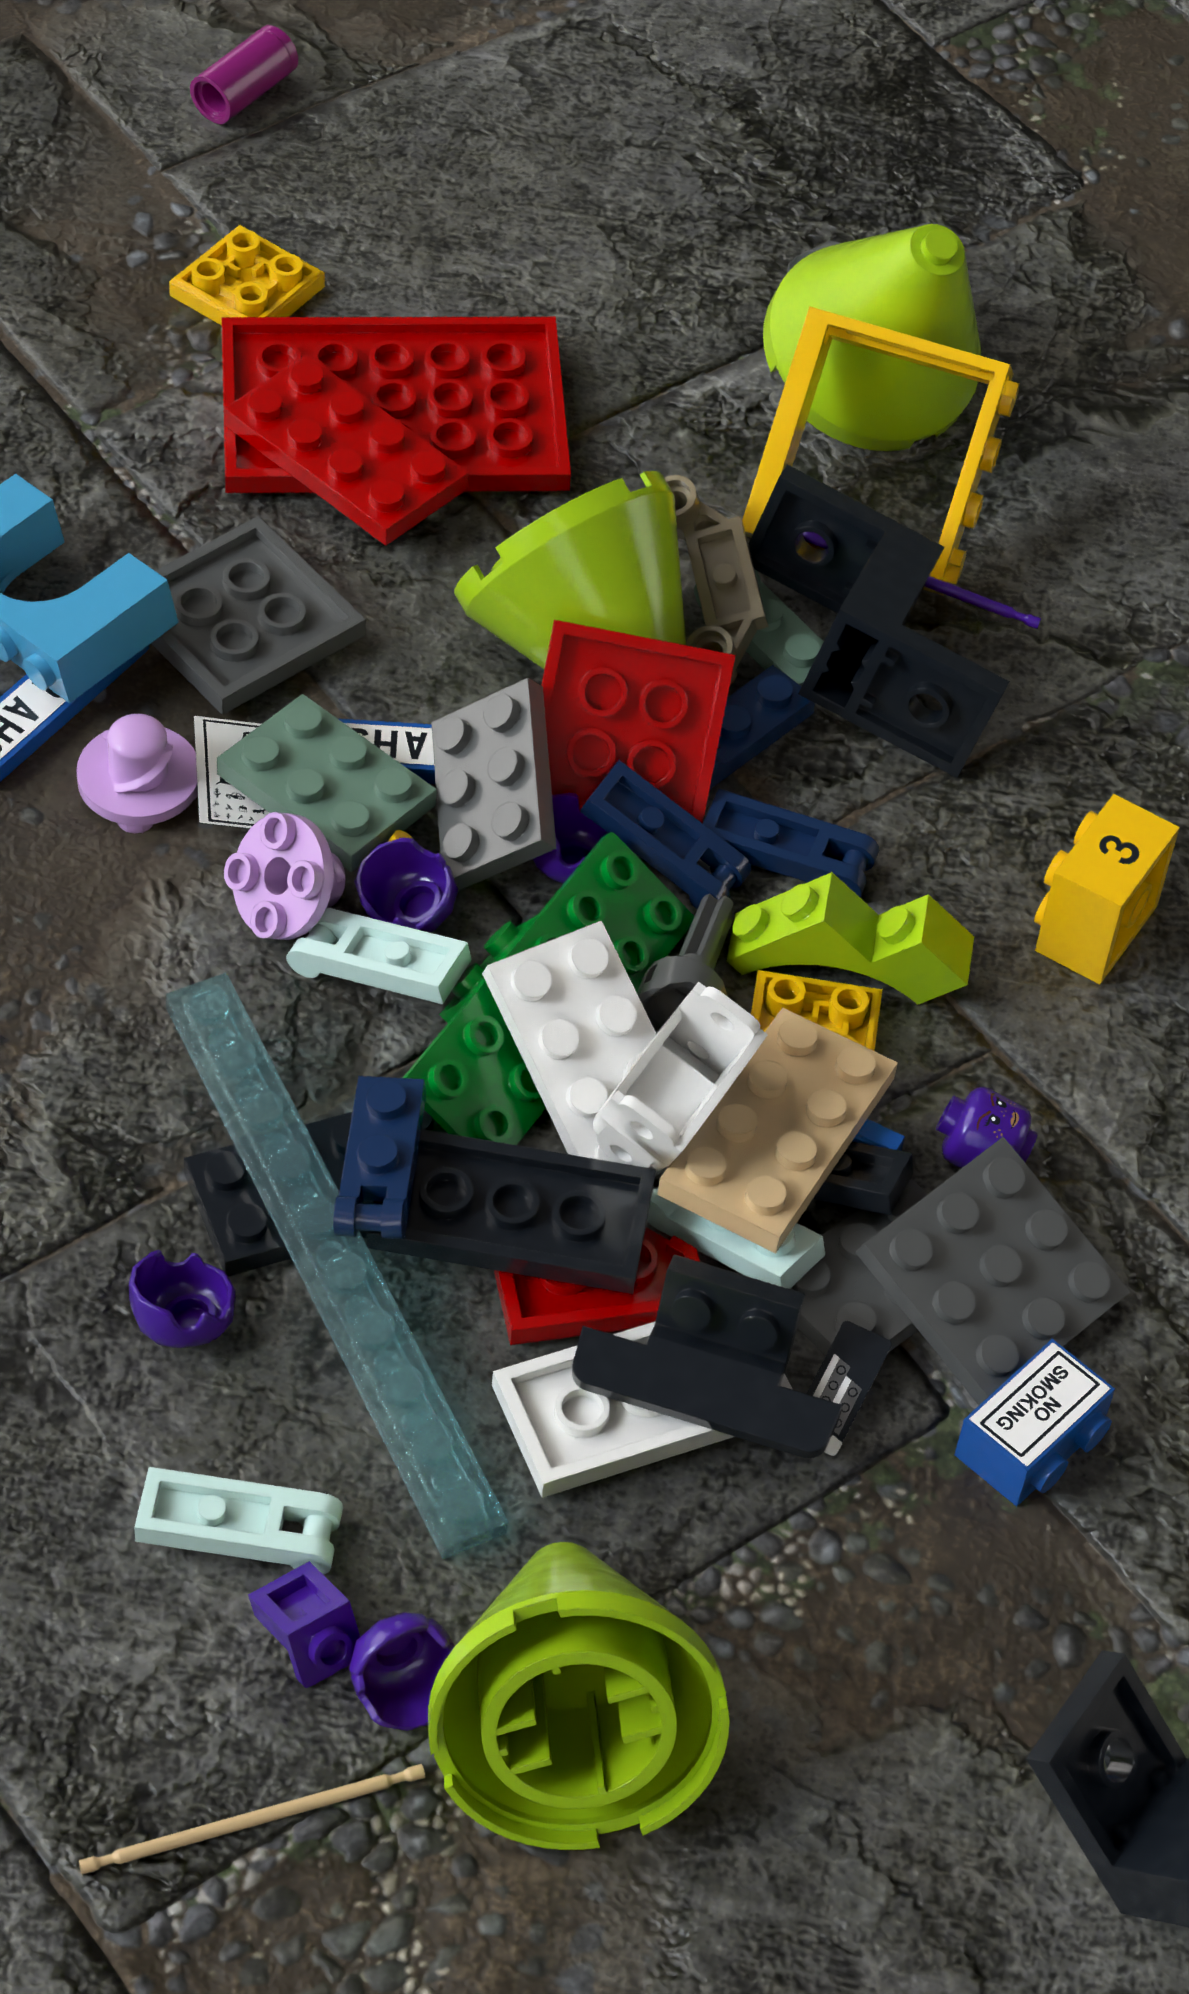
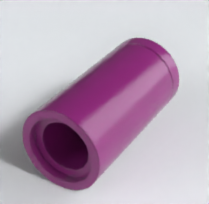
[190,25,298,124]

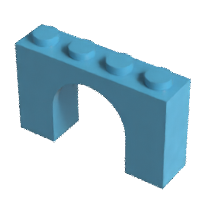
[0,474,179,703]

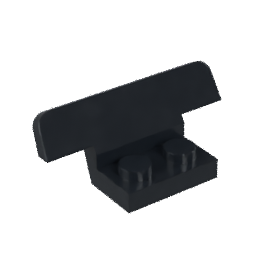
[572,1254,843,1458]

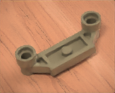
[664,475,769,685]

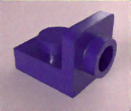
[248,1561,360,1688]

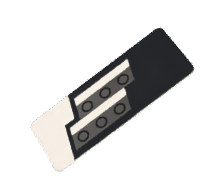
[807,1321,892,1456]

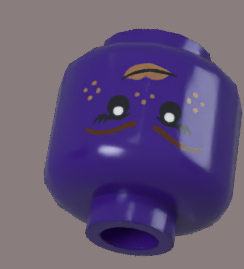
[936,1087,1038,1169]

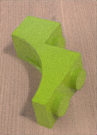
[726,872,974,1005]

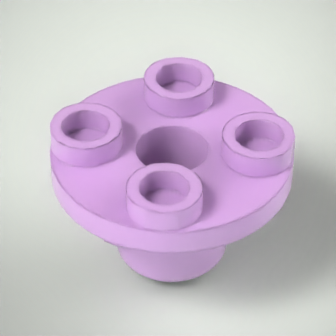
[77,714,198,834]
[224,812,346,940]

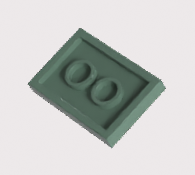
[217,694,437,872]

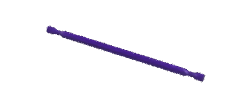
[803,532,1041,629]

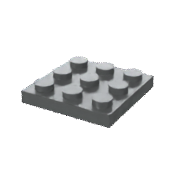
[151,516,366,715]
[855,1137,1131,1405]

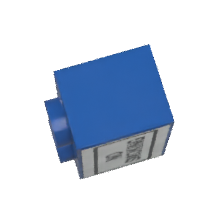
[954,1339,1115,1507]

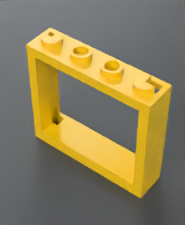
[742,306,1019,595]

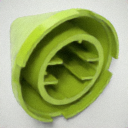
[763,224,981,451]
[454,471,686,669]
[428,1542,730,1850]

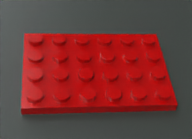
[222,316,571,493]

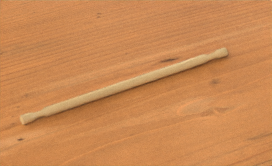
[78,1764,425,1875]

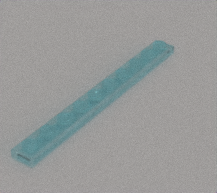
[166,973,509,1560]

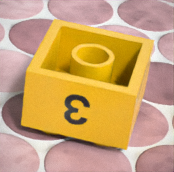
[1034,794,1180,985]

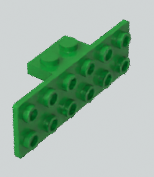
[403,832,694,1145]

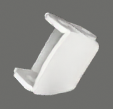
[593,982,768,1172]

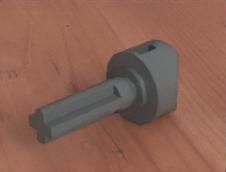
[637,893,735,1032]

